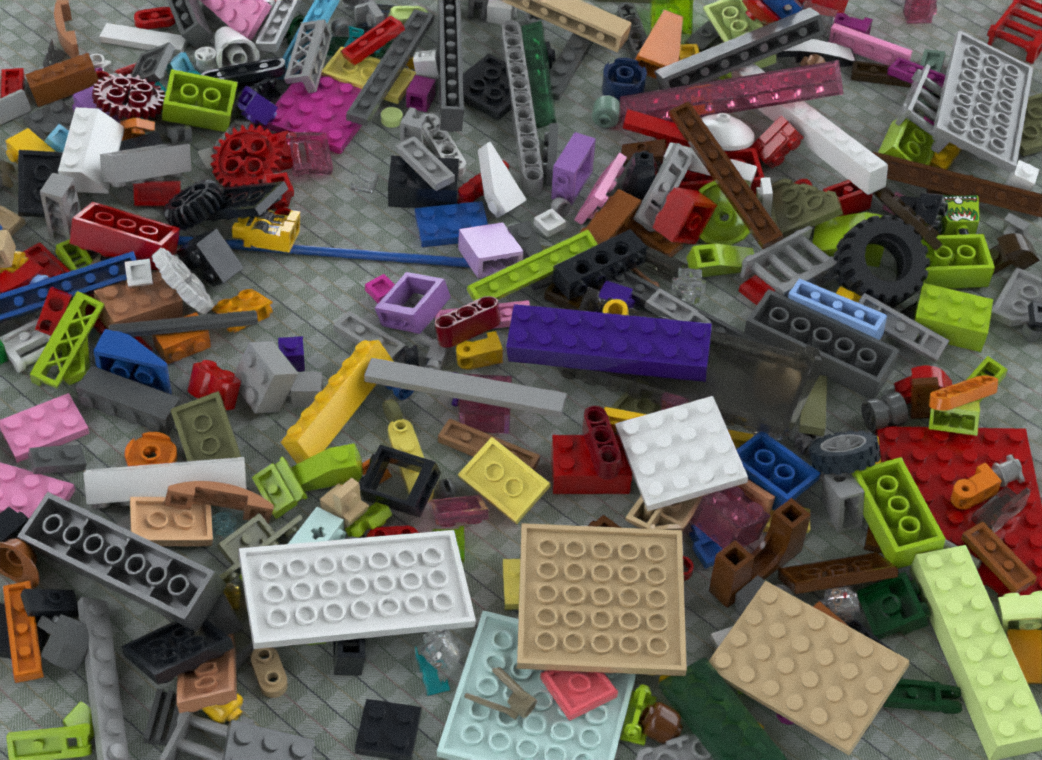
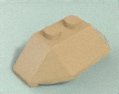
[625,494,708,532]

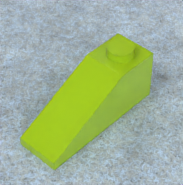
[291,443,363,491]

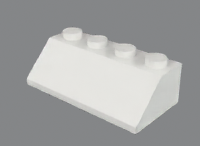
[58,107,124,194]

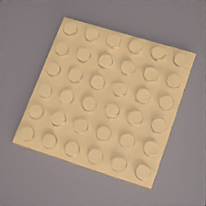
[517,523,687,676]

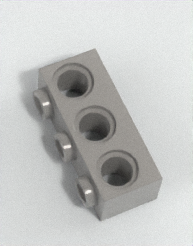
[40,173,81,244]

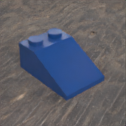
[93,329,172,395]

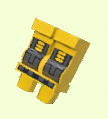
[232,210,300,253]

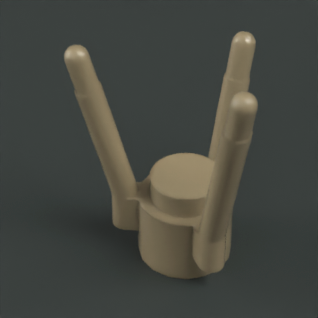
[464,667,537,720]

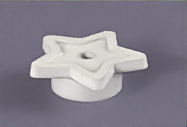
[90,54,111,71]

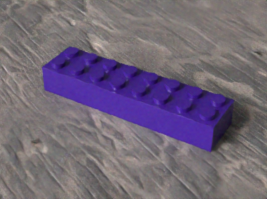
[506,304,712,382]

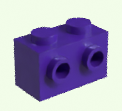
[234,85,278,126]

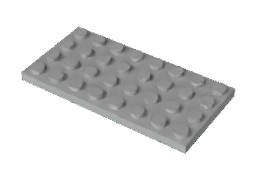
[932,30,1034,173]

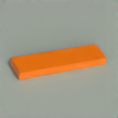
[3,581,44,683]

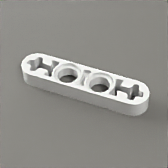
[423,113,466,177]

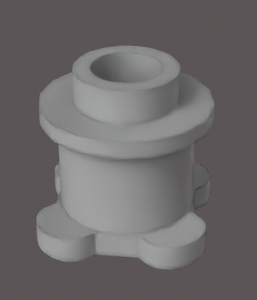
[992,455,1025,487]

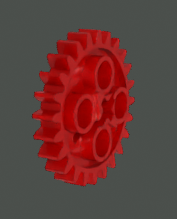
[210,124,284,188]

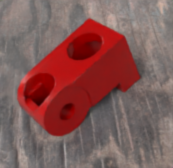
[35,287,72,336]

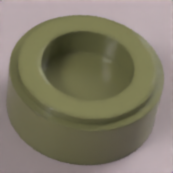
[382,398,403,423]

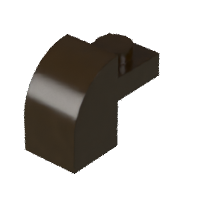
[989,233,1040,275]

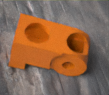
[951,463,1002,509]

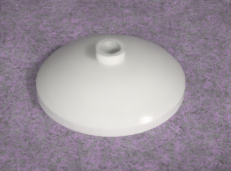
[701,113,755,151]

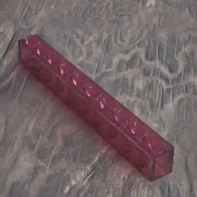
[620,60,844,130]

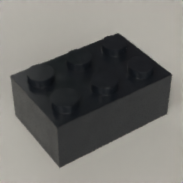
[388,155,459,208]

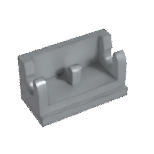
[400,107,426,147]

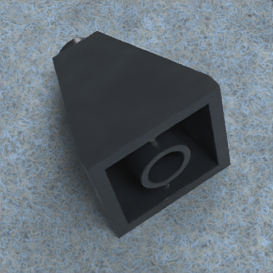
[617,151,659,206]

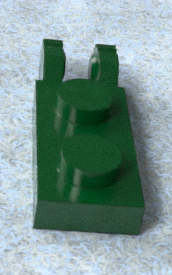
[884,679,962,714]

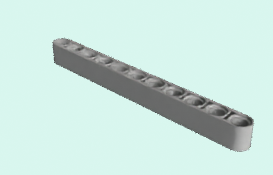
[501,20,543,197]

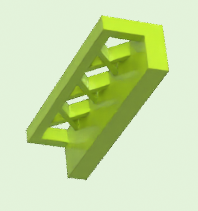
[30,291,104,389]

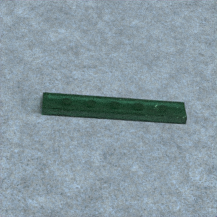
[521,21,557,129]

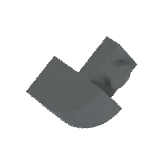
[37,614,89,672]

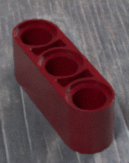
[435,296,501,348]
[582,406,621,480]

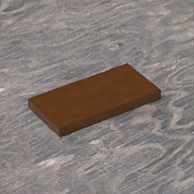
[777,552,898,594]

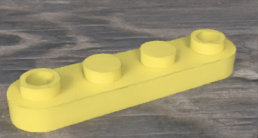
[388,419,434,503]

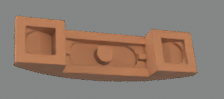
[54,0,79,58]
[164,481,274,524]

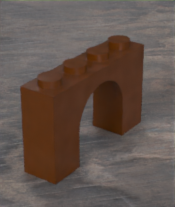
[708,498,811,608]

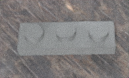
[396,136,455,191]
[334,311,406,362]

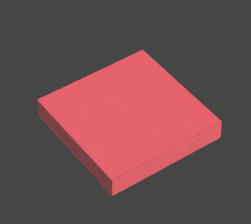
[540,670,618,721]

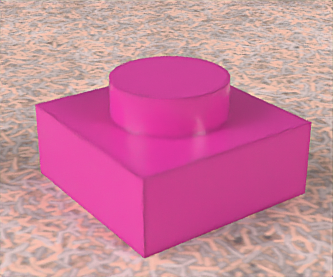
[365,274,395,303]

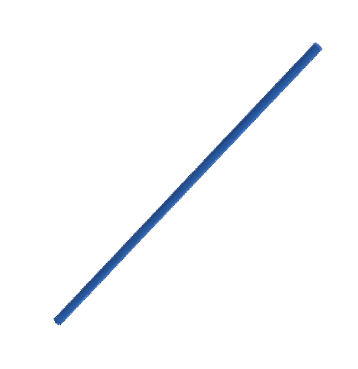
[178,236,471,268]

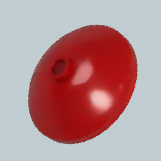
[742,0,781,25]

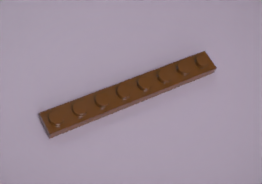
[669,101,783,250]
[872,151,1042,218]

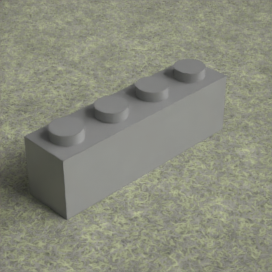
[100,142,192,187]

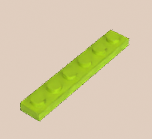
[467,230,598,301]

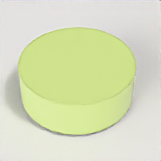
[381,107,403,128]

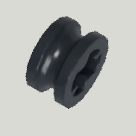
[404,345,419,366]

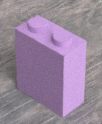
[458,222,523,278]

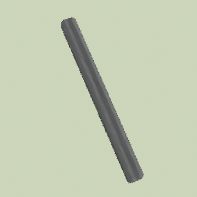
[109,310,258,337]

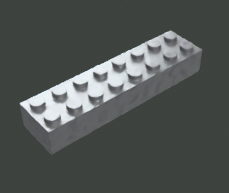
[17,492,227,632]

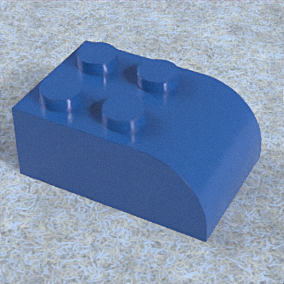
[736,431,821,510]

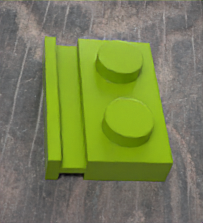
[252,456,308,519]

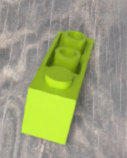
[686,243,754,279]

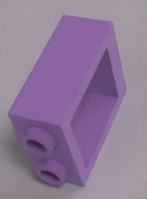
[551,132,596,205]
[375,272,451,334]

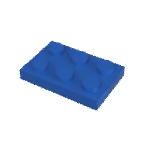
[415,201,488,247]

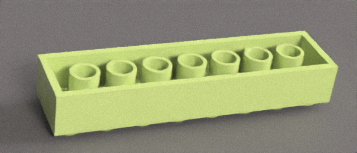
[909,545,1042,760]

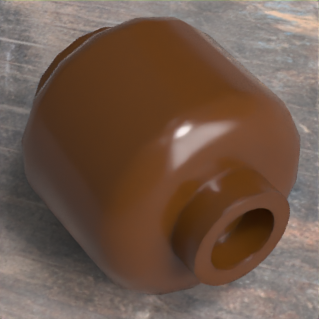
[639,702,683,744]

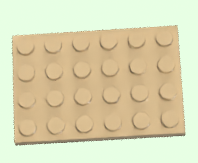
[705,581,910,755]

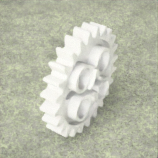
[152,248,215,315]

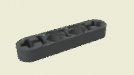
[617,2,647,59]

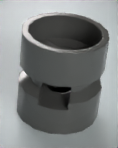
[861,392,908,432]

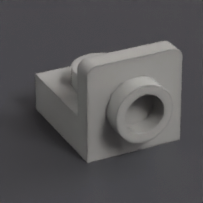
[354,0,384,28]

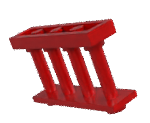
[987,0,1042,64]

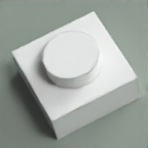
[534,208,566,237]
[125,259,153,287]

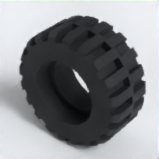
[833,215,930,308]

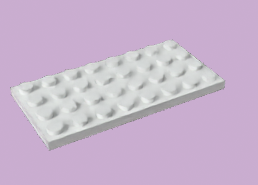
[238,530,476,649]

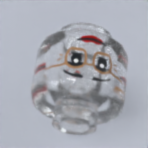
[819,587,860,622]

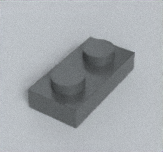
[28,444,87,474]

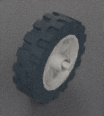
[809,430,881,475]

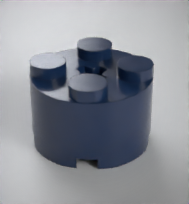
[602,58,647,107]

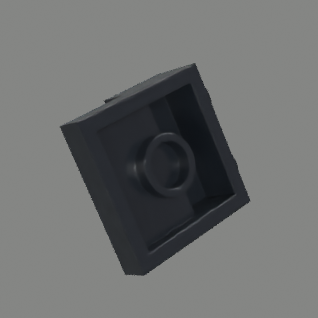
[893,193,948,235]

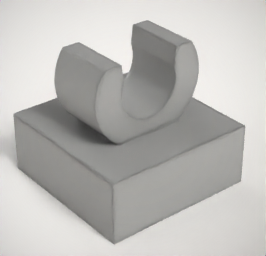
[1003,213,1029,237]

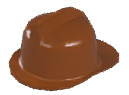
[0,538,40,589]

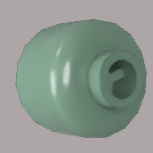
[592,96,621,128]

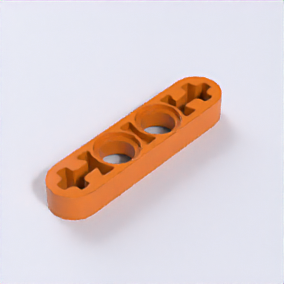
[929,375,998,411]

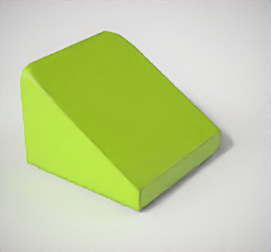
[62,701,94,743]

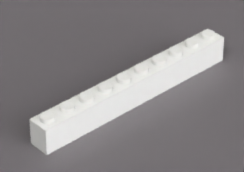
[731,63,888,195]

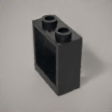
[359,444,441,518]

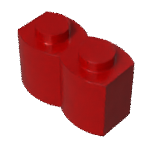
[187,360,241,411]

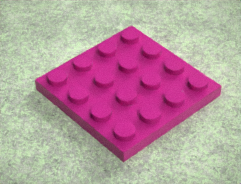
[262,71,362,154]

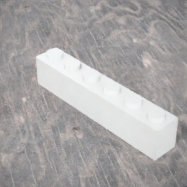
[84,457,247,508]

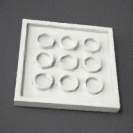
[615,396,748,512]

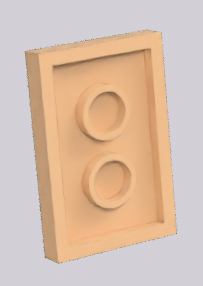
[130,497,213,546]

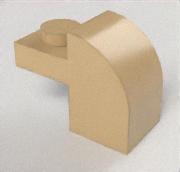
[320,478,368,528]

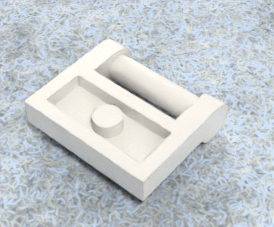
[0,318,62,373]

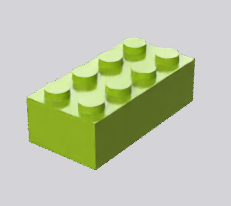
[852,457,945,569]

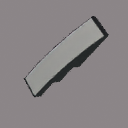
[776,39,856,68]

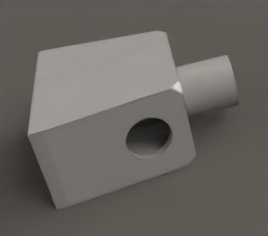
[821,472,864,533]

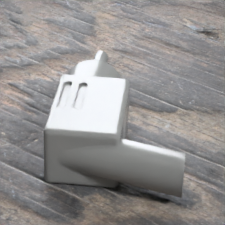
[419,333,449,370]

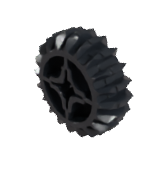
[163,179,225,230]

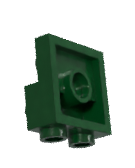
[856,572,931,640]

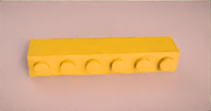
[281,340,394,464]

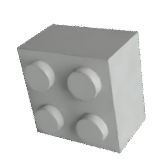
[234,341,298,413]

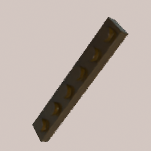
[873,186,943,251]

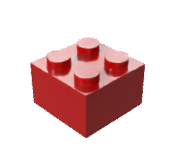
[652,187,718,244]

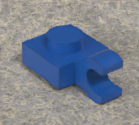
[689,522,725,569]

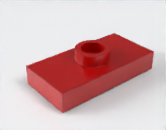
[1,68,25,98]

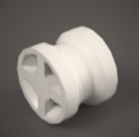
[195,47,218,73]

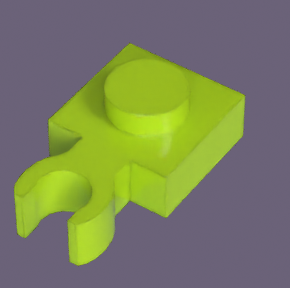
[345,502,393,538]

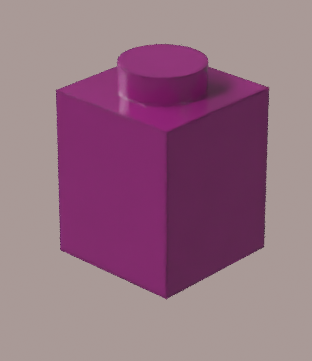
[406,75,436,113]

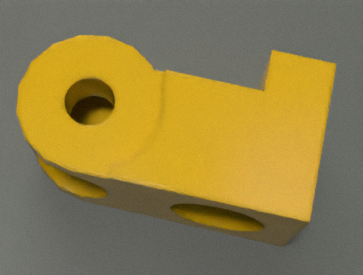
[456,331,503,370]

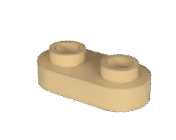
[251,647,288,698]

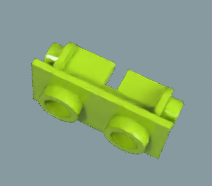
[620,684,657,746]

